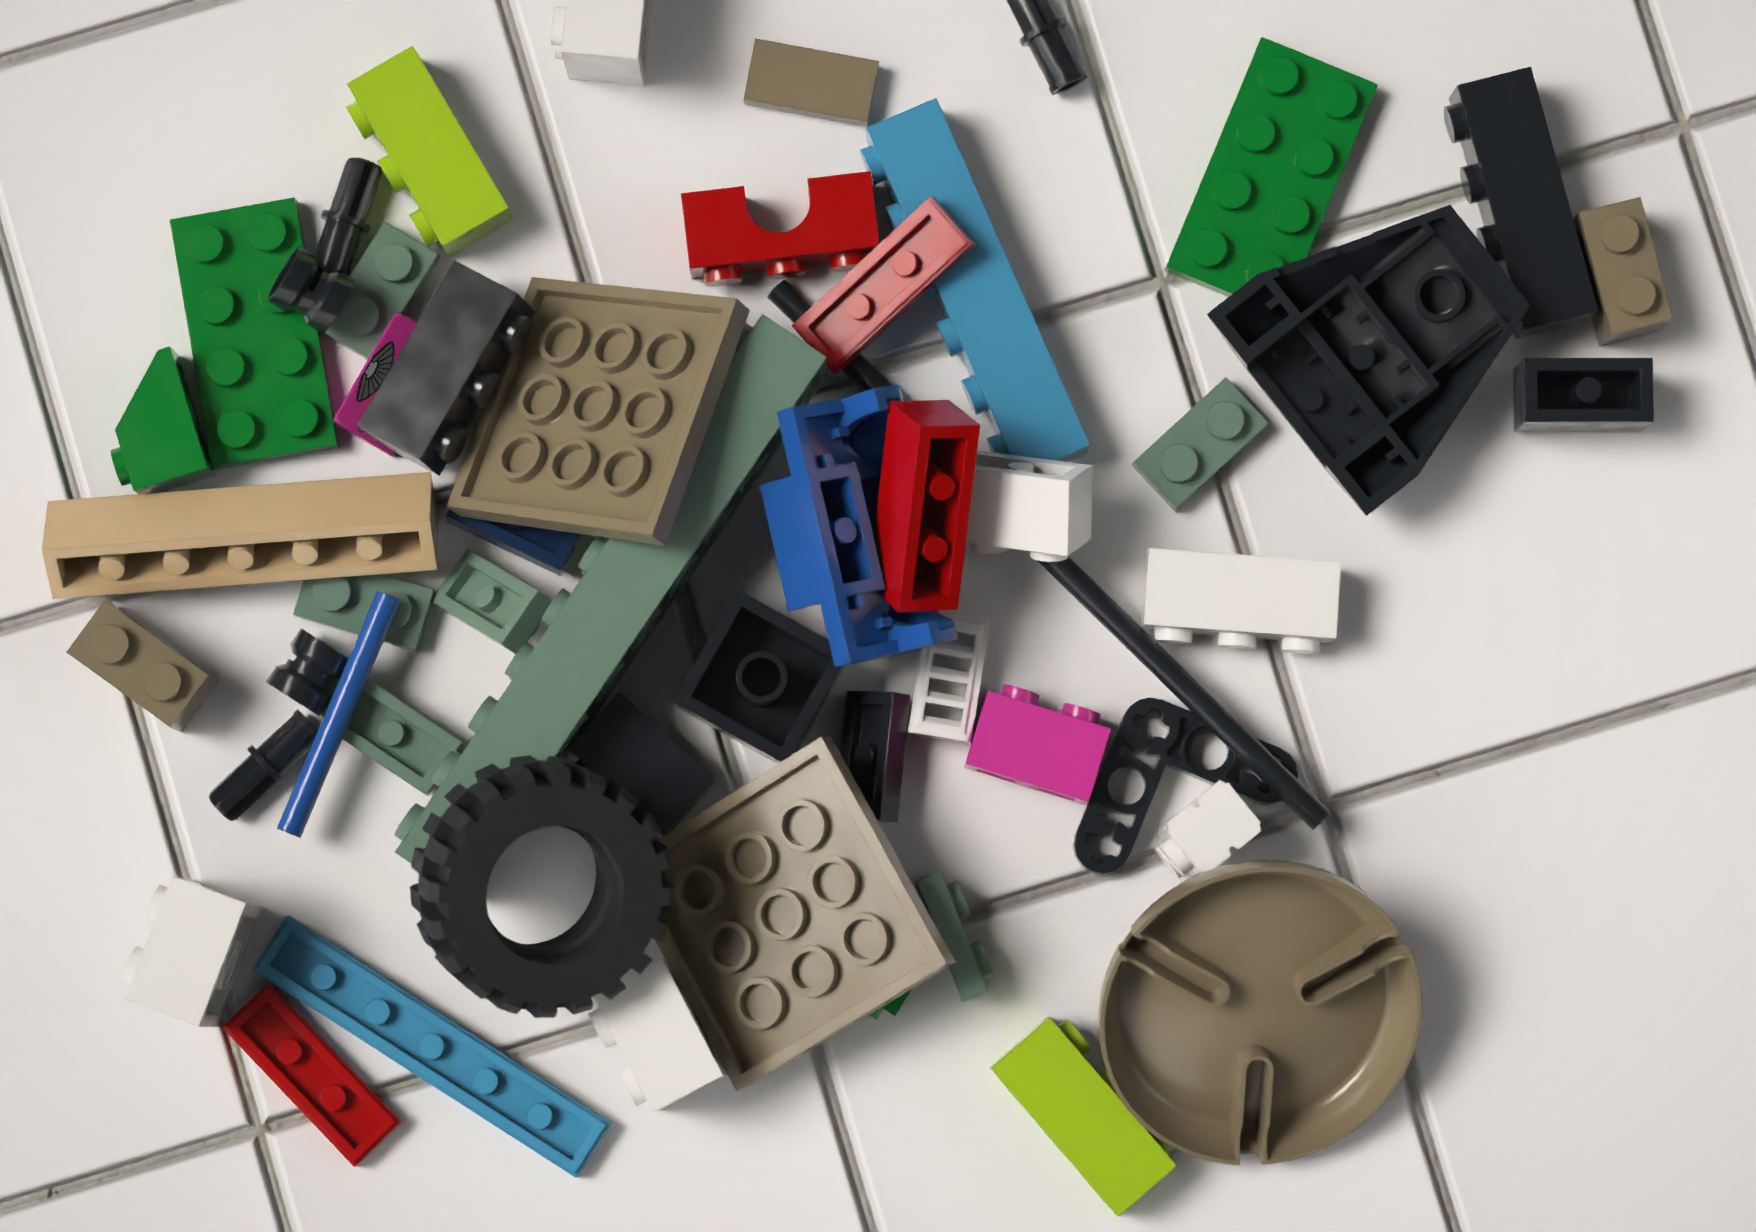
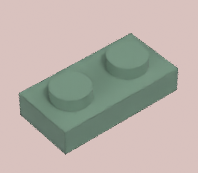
[324,221,440,360]
[1131,377,1269,512]
[432,549,552,655]
[293,574,436,652]
[320,679,464,796]
[916,871,994,1002]

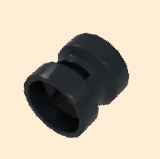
[267,247,355,334]
[266,629,348,716]

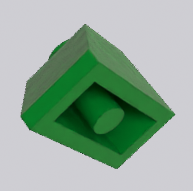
[111,346,216,494]

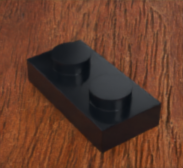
[841,691,911,823]

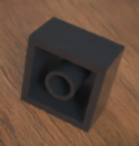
[673,589,846,764]

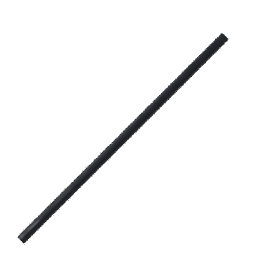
[767,280,1331,830]

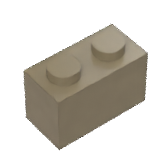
[1573,197,1674,346]
[66,600,219,732]

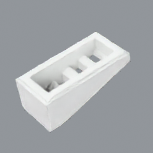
[907,611,991,745]

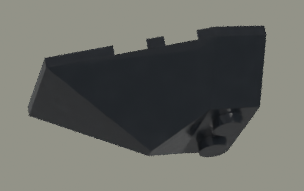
[1207,205,1531,516]

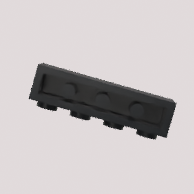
[1443,66,1598,339]

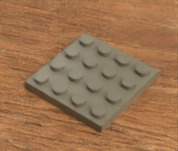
[447,277,750,546]
[655,736,956,1092]

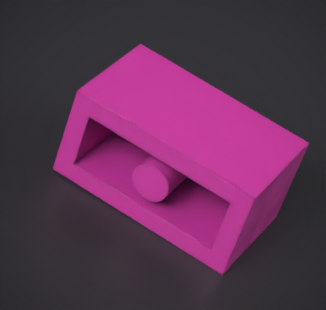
[964,684,1111,805]

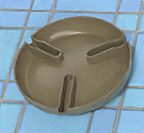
[1098,860,1422,1165]

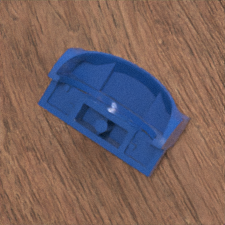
[759,386,958,667]

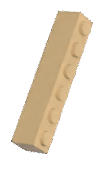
[42,472,438,599]

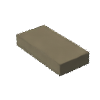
[744,38,879,127]

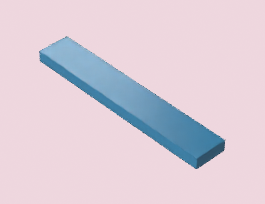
[252,915,612,1178]

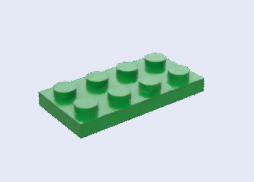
[1164,37,1378,297]
[169,197,340,470]

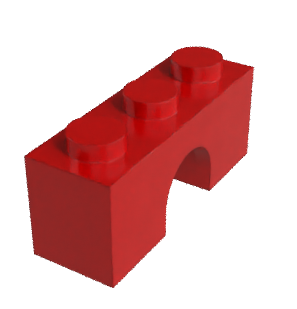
[681,171,880,286]

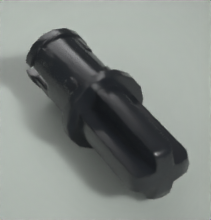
[1006,0,1088,95]
[315,157,382,275]
[208,709,318,821]

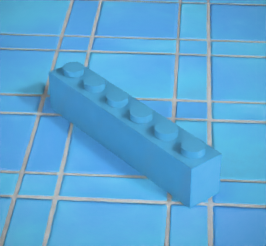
[860,98,1090,462]

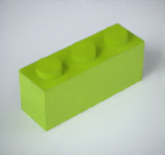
[345,45,513,257]
[989,1017,1177,1217]

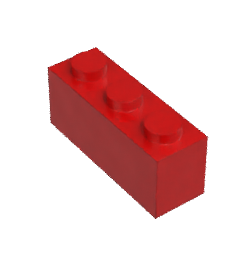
[874,400,980,612]

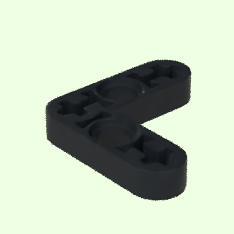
[1072,697,1298,875]

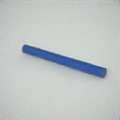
[277,591,401,838]

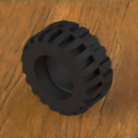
[410,755,675,1018]

